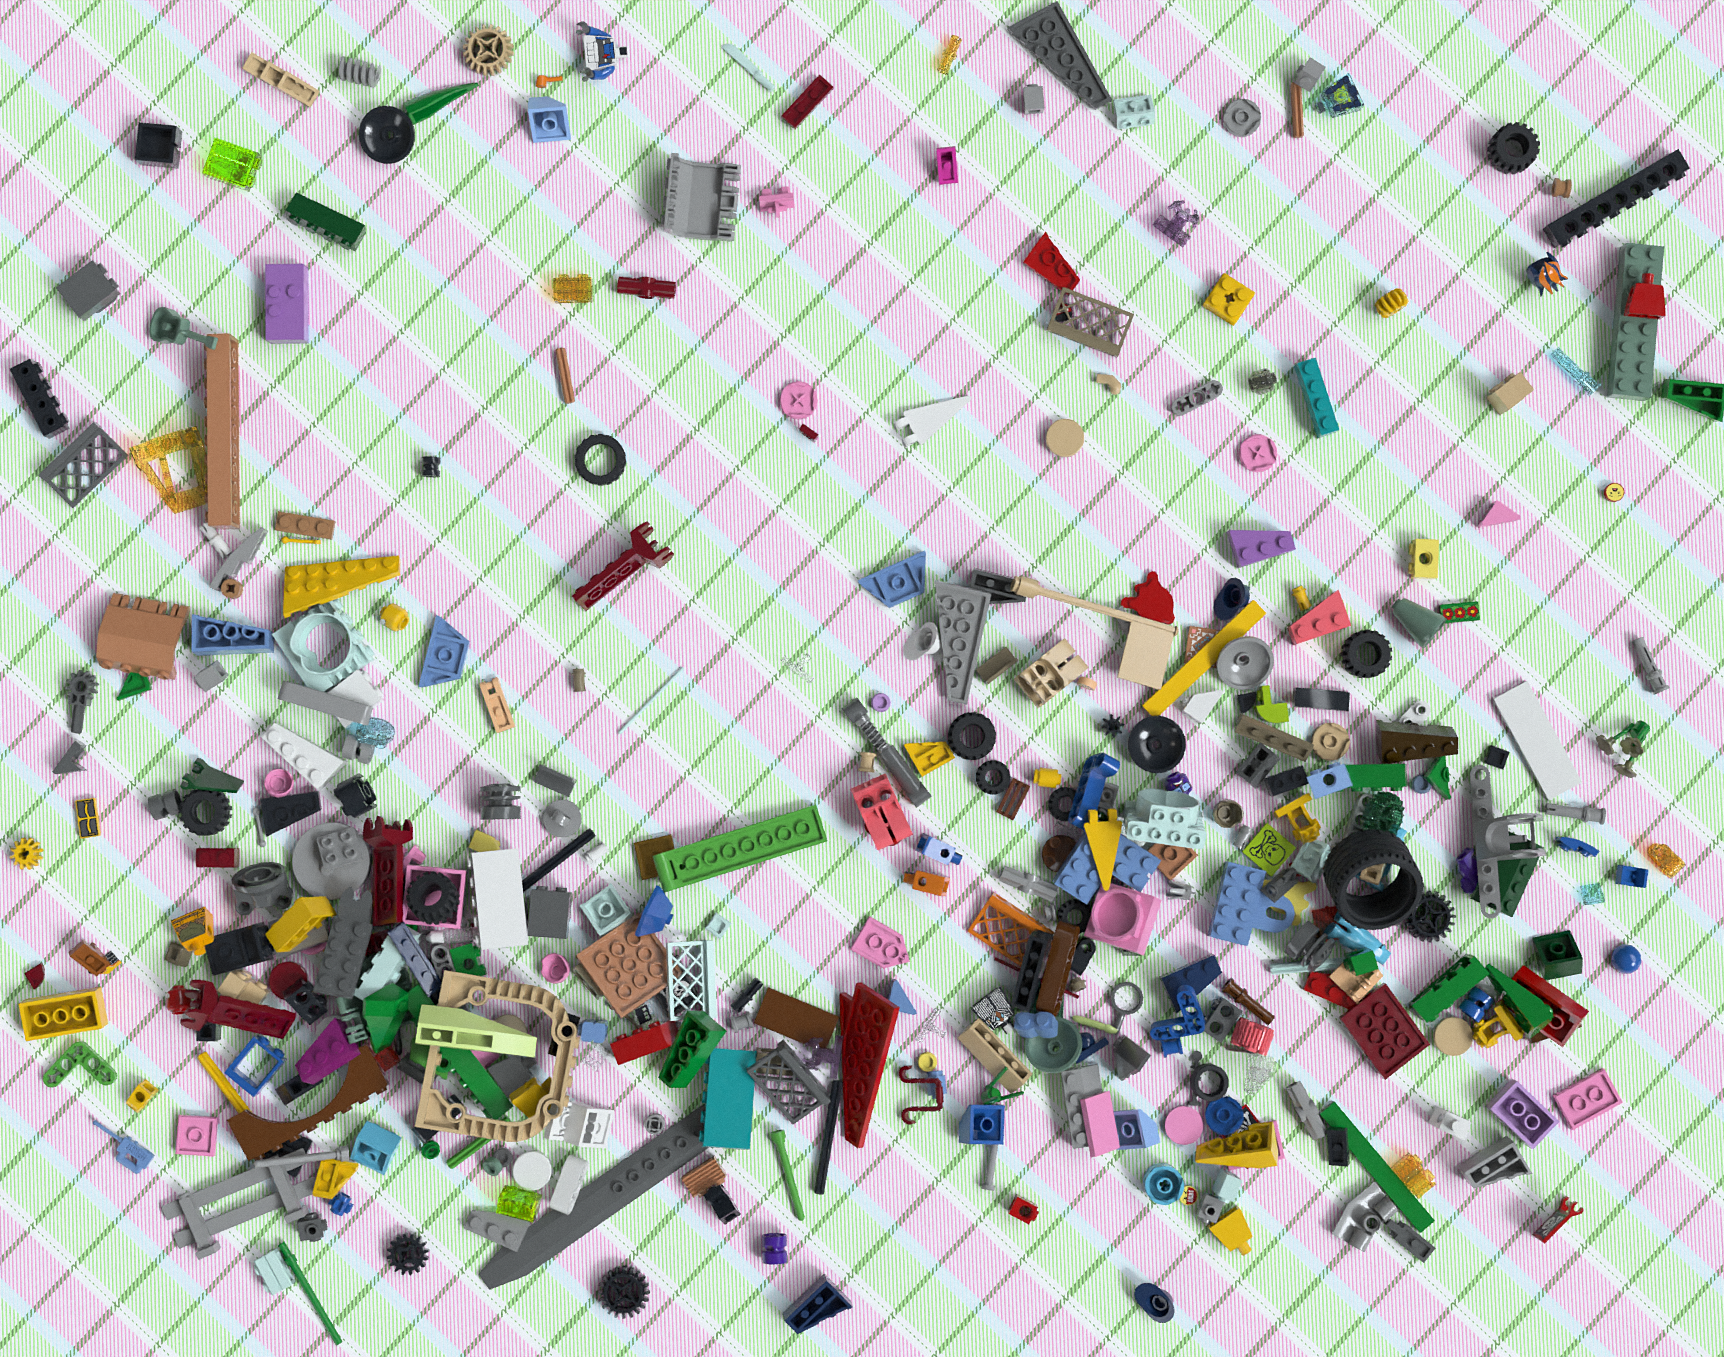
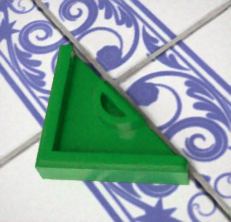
[117,672,152,701]
[1423,756,1452,800]

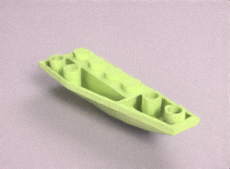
[415,1004,537,1057]

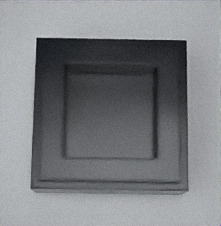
[1484,745,1510,770]

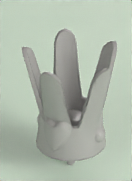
[1166,880,1196,900]

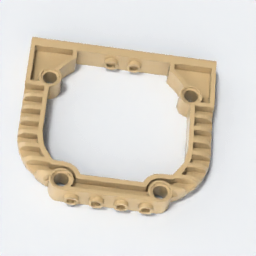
[415,970,580,1142]

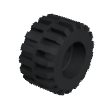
[1487,122,1540,174]
[1340,629,1393,678]
[948,712,996,760]
[179,789,232,836]
[406,871,460,925]

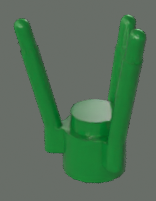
[981,1066,1024,1105]

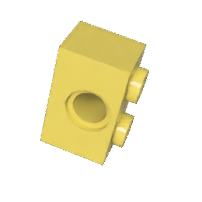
[1408,539,1439,579]

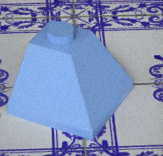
[528,96,571,143]
[1113,1109,1161,1150]

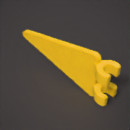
[1084,808,1122,891]

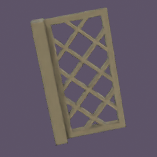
[1046,287,1134,358]

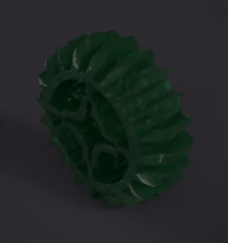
[1360,791,1405,836]

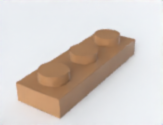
[275,511,336,540]

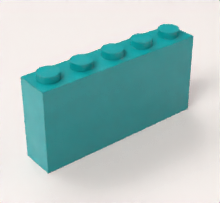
[699,1048,757,1150]

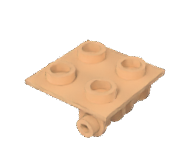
[1329,949,1384,1003]

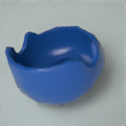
[1611,944,1641,974]

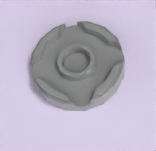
[1223,99,1261,137]

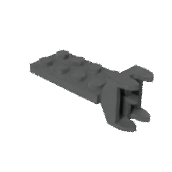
[313,887,373,1000]

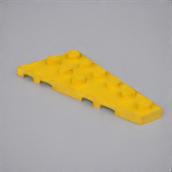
[283,555,401,618]

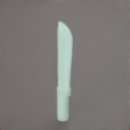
[722,44,775,92]

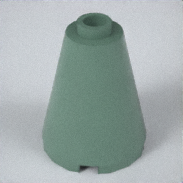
[1392,598,1447,648]

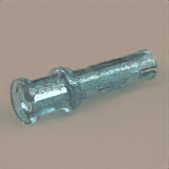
[1550,346,1602,397]

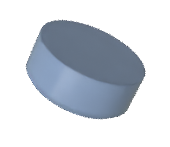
[1411,775,1432,794]

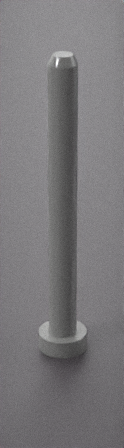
[981,1104,1001,1191]

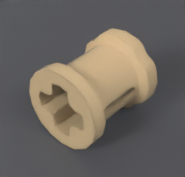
[858,752,877,773]

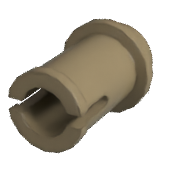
[571,668,586,692]

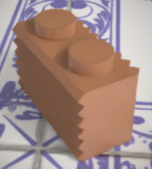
[681,1155,727,1198]

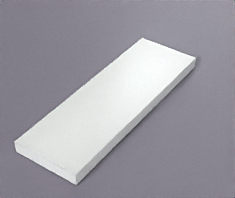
[1492,681,1583,800]

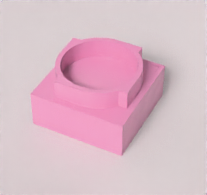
[403,864,467,929]
[1084,883,1162,956]

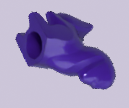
[1456,847,1478,894]

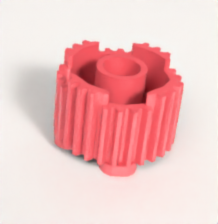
[1230,1017,1274,1056]

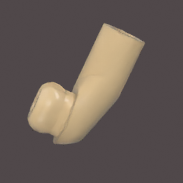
[1096,374,1122,395]

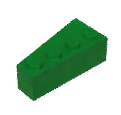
[1408,954,1490,1023]
[658,1011,727,1088]

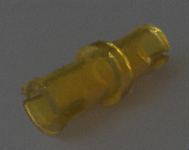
[937,35,962,75]

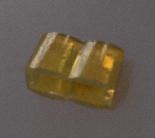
[1391,1152,1436,1199]

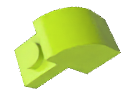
[1254,685,1289,723]

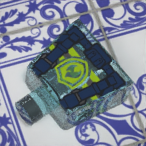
[1315,73,1364,118]

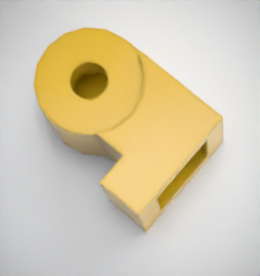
[126,1080,159,1113]

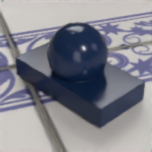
[1076,1032,1109,1064]

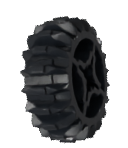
[1404,890,1456,943]
[598,1265,650,1319]

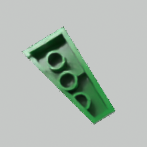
[1326,764,1407,792]

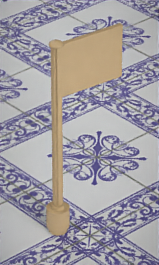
[1010,575,1179,690]

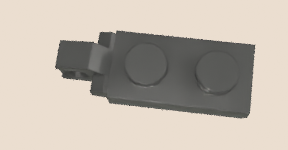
[1384,1218,1436,1263]

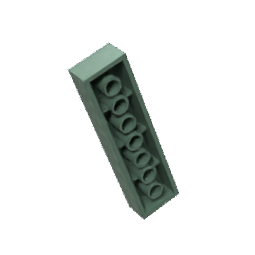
[1606,243,1665,401]

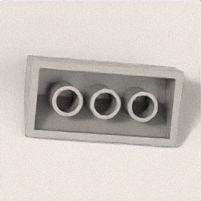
[1060,1064,1102,1149]

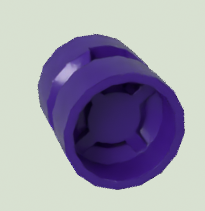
[762,1233,787,1265]

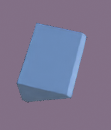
[887,979,917,1015]

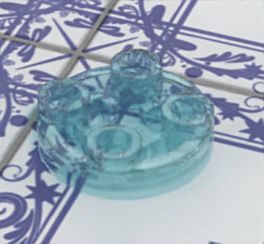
[356,717,395,749]

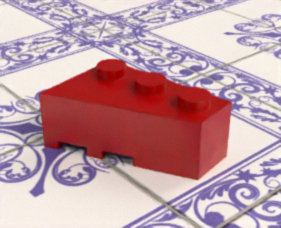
[610,1020,678,1065]

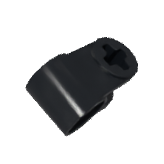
[1070,938,1096,976]

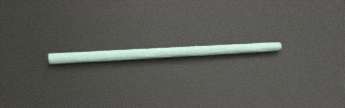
[618,667,684,735]

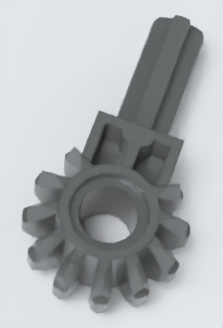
[65,670,99,734]

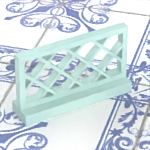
[666,940,717,1021]

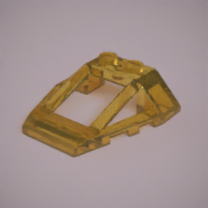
[129,426,208,514]

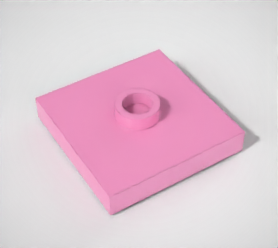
[175,1114,219,1157]

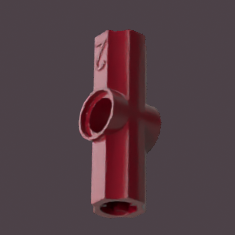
[617,277,676,299]

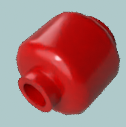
[166,985,192,1015]

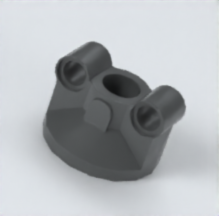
[231,862,293,915]

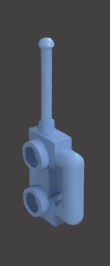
[93,1120,156,1174]

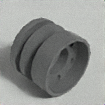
[480,783,521,820]
[1284,921,1336,973]

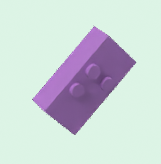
[265,264,309,344]

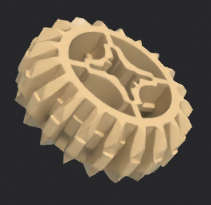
[463,24,514,76]

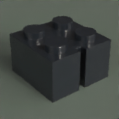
[135,122,183,169]

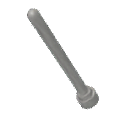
[254,1145,349,1168]

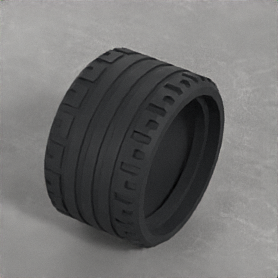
[1323,829,1424,930]

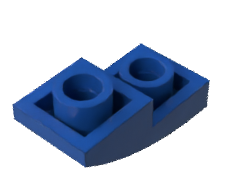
[1555,837,1600,858]

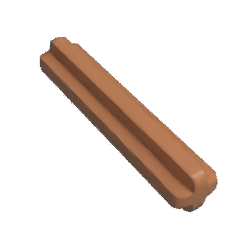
[1290,82,1304,138]
[555,348,575,404]

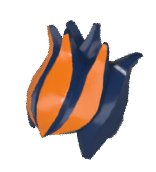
[1526,251,1568,297]

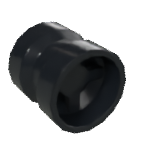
[421,456,441,478]

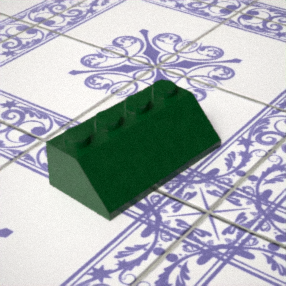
[1470,831,1544,918]

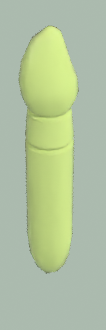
[1072,1015,1118,1034]

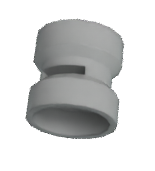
[645,1113,666,1135]

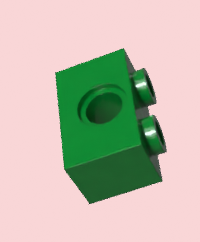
[450,942,487,977]
[1343,947,1379,976]

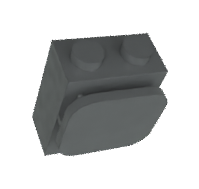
[56,260,121,321]
[527,886,572,939]

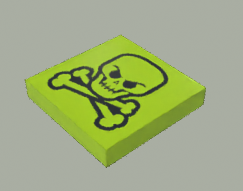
[1242,823,1296,877]

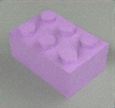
[1485,1078,1560,1149]

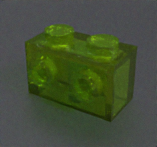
[496,1185,542,1223]

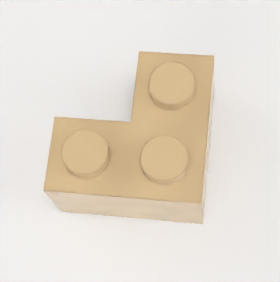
[1486,372,1534,415]
[217,969,271,1005]

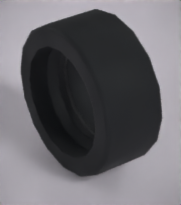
[1190,1063,1229,1101]

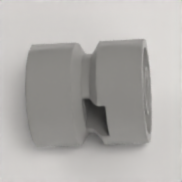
[342,734,376,764]

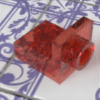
[375,1046,401,1072]

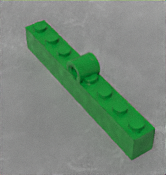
[406,984,514,1119]

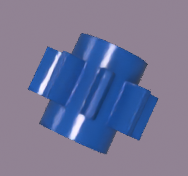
[328,1192,354,1216]

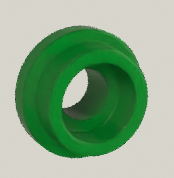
[421,1140,440,1160]

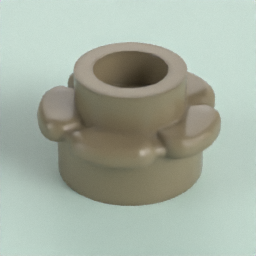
[1068,977,1086,993]

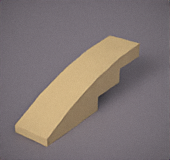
[242,52,320,108]

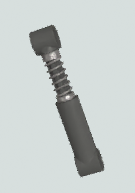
[841,697,932,808]

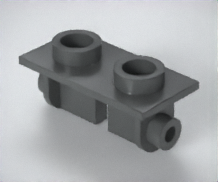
[1260,867,1299,903]
[397,1052,438,1085]

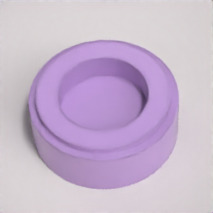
[872,693,891,712]

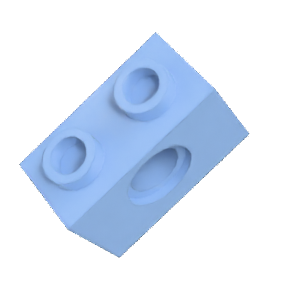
[1307,762,1353,799]

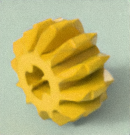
[1374,288,1409,318]
[9,838,44,870]

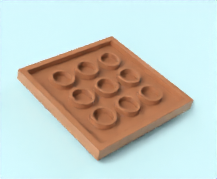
[575,913,682,1019]

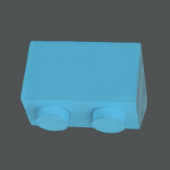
[350,1121,402,1175]

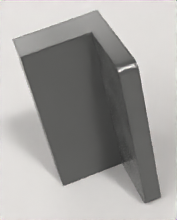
[534,764,577,797]

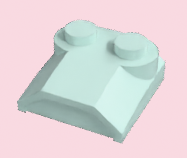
[579,883,633,937]

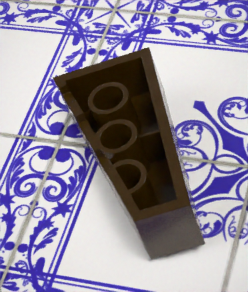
[1376,720,1458,764]

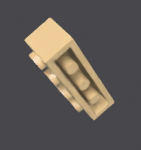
[958,1018,1033,1094]

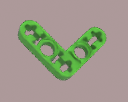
[43,1041,117,1088]

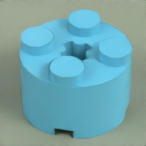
[1143,1163,1184,1205]

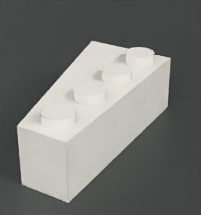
[262,723,348,790]

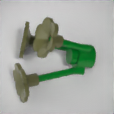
[1596,720,1651,778]

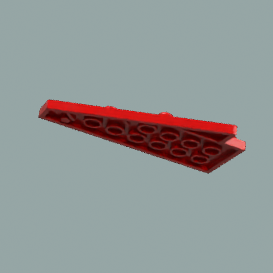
[839,982,900,1149]

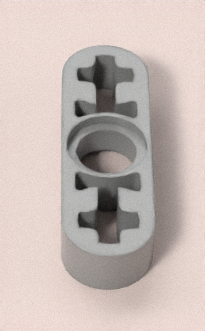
[1171,380,1223,416]

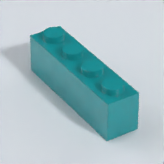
[1294,357,1340,439]

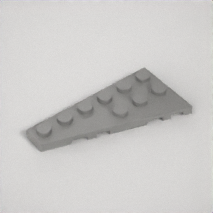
[935,580,992,705]

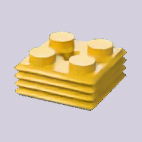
[1202,273,1255,326]

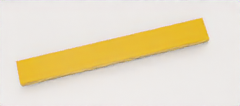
[1142,599,1267,716]

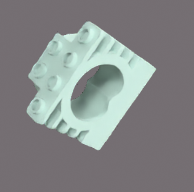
[272,599,375,693]
[1122,788,1206,849]

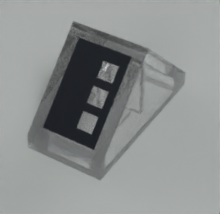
[631,1001,655,1028]

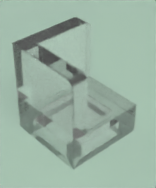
[581,1042,611,1072]

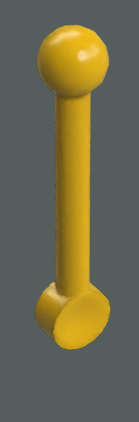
[281,536,321,544]

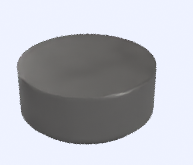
[493,1147,513,1168]

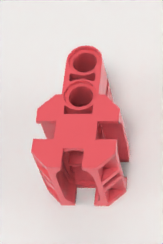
[850,773,913,851]

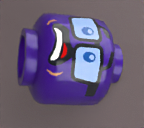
[1164,771,1192,795]

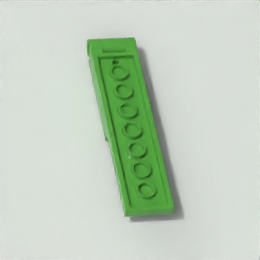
[652,805,828,893]

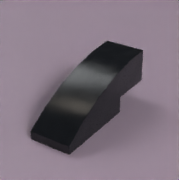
[1292,687,1350,711]

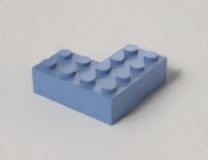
[1052,820,1161,904]

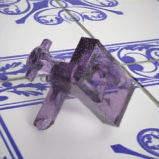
[1153,200,1199,247]
[802,1035,843,1079]

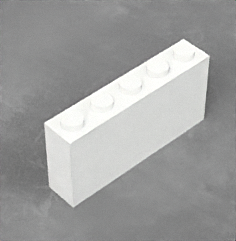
[468,848,528,950]

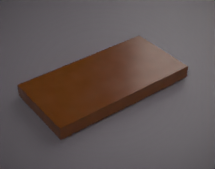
[754,987,840,1053]

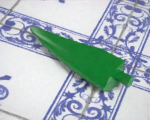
[403,82,479,125]

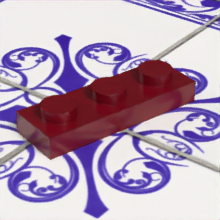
[781,74,834,130]

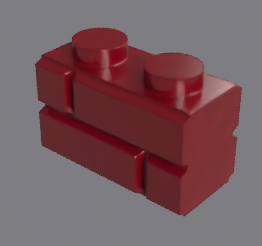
[196,848,240,868]

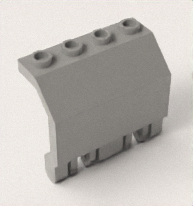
[661,152,741,242]

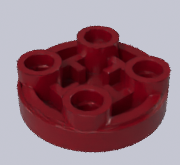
[269,961,309,1000]

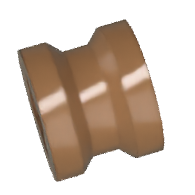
[1551,178,1572,199]
[221,579,244,599]

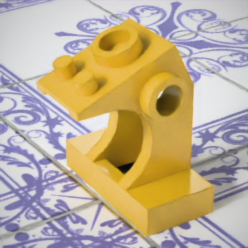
[1273,793,1321,845]
[1472,1000,1524,1049]

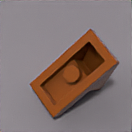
[68,940,111,977]

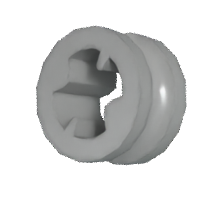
[1043,903,1056,922]

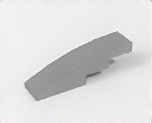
[209,527,268,592]

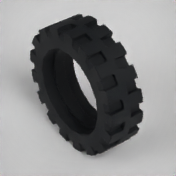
[575,434,627,486]

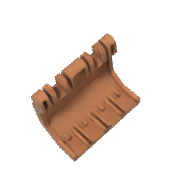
[96,593,190,680]

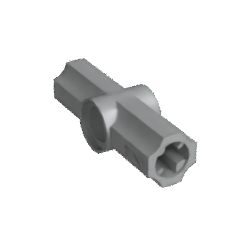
[999,865,1058,902]
[1285,1080,1327,1141]

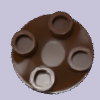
[1042,835,1076,873]

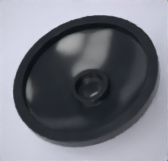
[359,106,415,164]
[1128,716,1186,773]

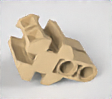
[1014,638,1089,708]

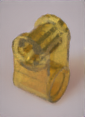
[1647,843,1686,879]

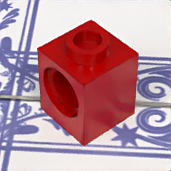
[1008,1194,1039,1225]

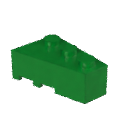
[1661,379,1724,423]

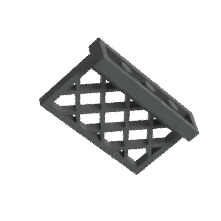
[38,422,129,508]
[747,1039,831,1125]

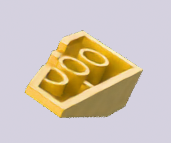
[1195,1121,1278,1169]

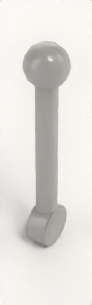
[252,808,266,847]

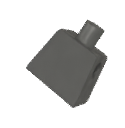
[488,1055,537,1099]

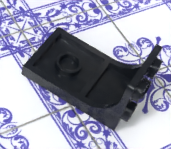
[205,922,275,976]

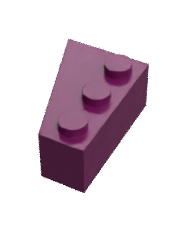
[295,1017,361,1085]

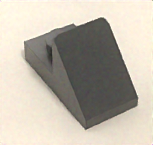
[52,741,87,774]

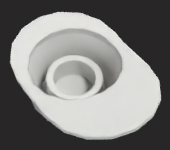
[903,622,942,661]

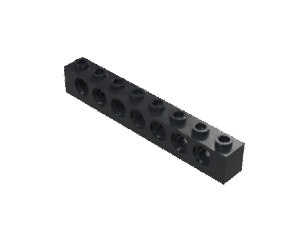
[1543,149,1690,248]

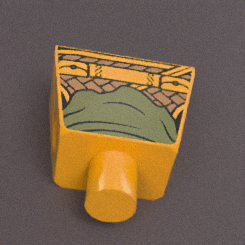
[171,906,214,956]

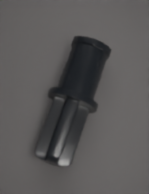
[730,978,763,1013]

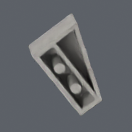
[1458,1136,1533,1188]

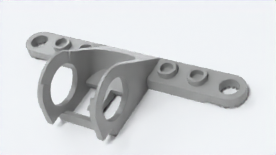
[1470,765,1546,919]

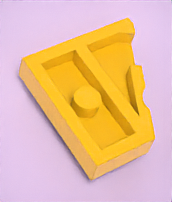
[904,741,955,777]
[312,1159,359,1199]

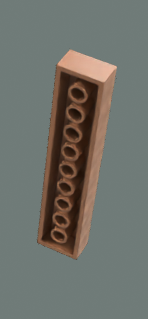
[204,333,240,530]

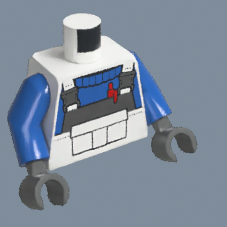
[576,21,628,82]

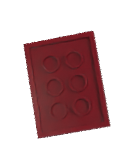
[1338,982,1430,1080]

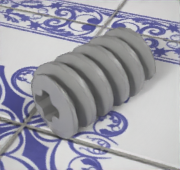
[339,56,381,88]

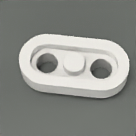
[1397,701,1431,725]

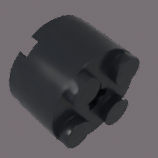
[333,773,377,818]

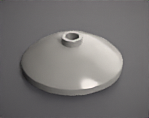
[1216,636,1274,690]

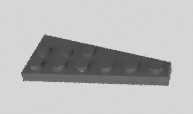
[1007,1,1112,110]

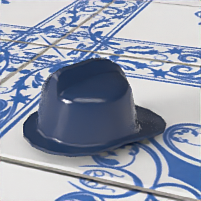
[1213,578,1250,621]
[1134,1283,1175,1323]

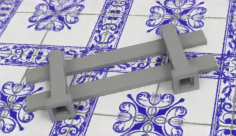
[161,1148,316,1260]

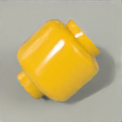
[380,603,409,632]

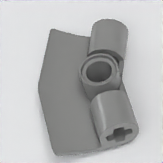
[1332,1182,1399,1253]

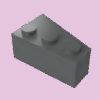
[969,568,1026,604]

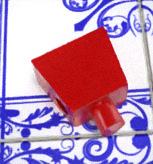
[1624,273,1666,320]

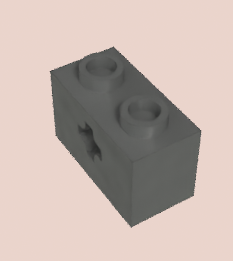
[1236,742,1280,789]

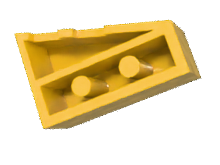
[265,896,337,952]

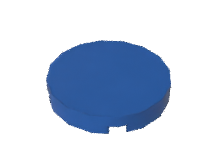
[1205,1096,1244,1136]

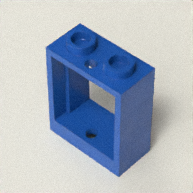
[224,1035,287,1097]

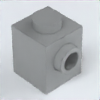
[1294,57,1326,92]
[1023,84,1044,115]
[194,660,229,693]
[1196,1192,1224,1224]

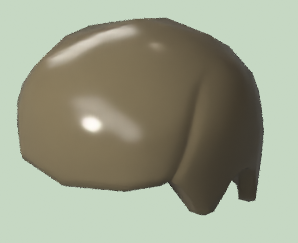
[1212,799,1244,828]

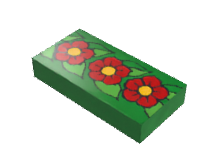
[1439,601,1480,624]

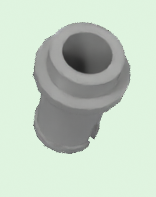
[1232,824,1254,850]

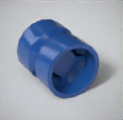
[1458,986,1495,1023]

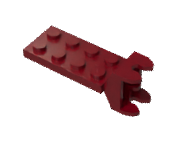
[572,521,674,611]
[363,816,413,927]
[180,979,296,1039]

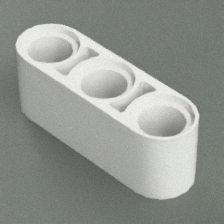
[550,1155,589,1215]

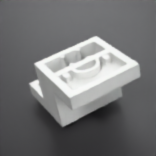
[544,1101,615,1148]

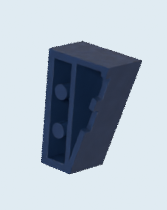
[1159,953,1222,1013]
[782,1273,853,1334]

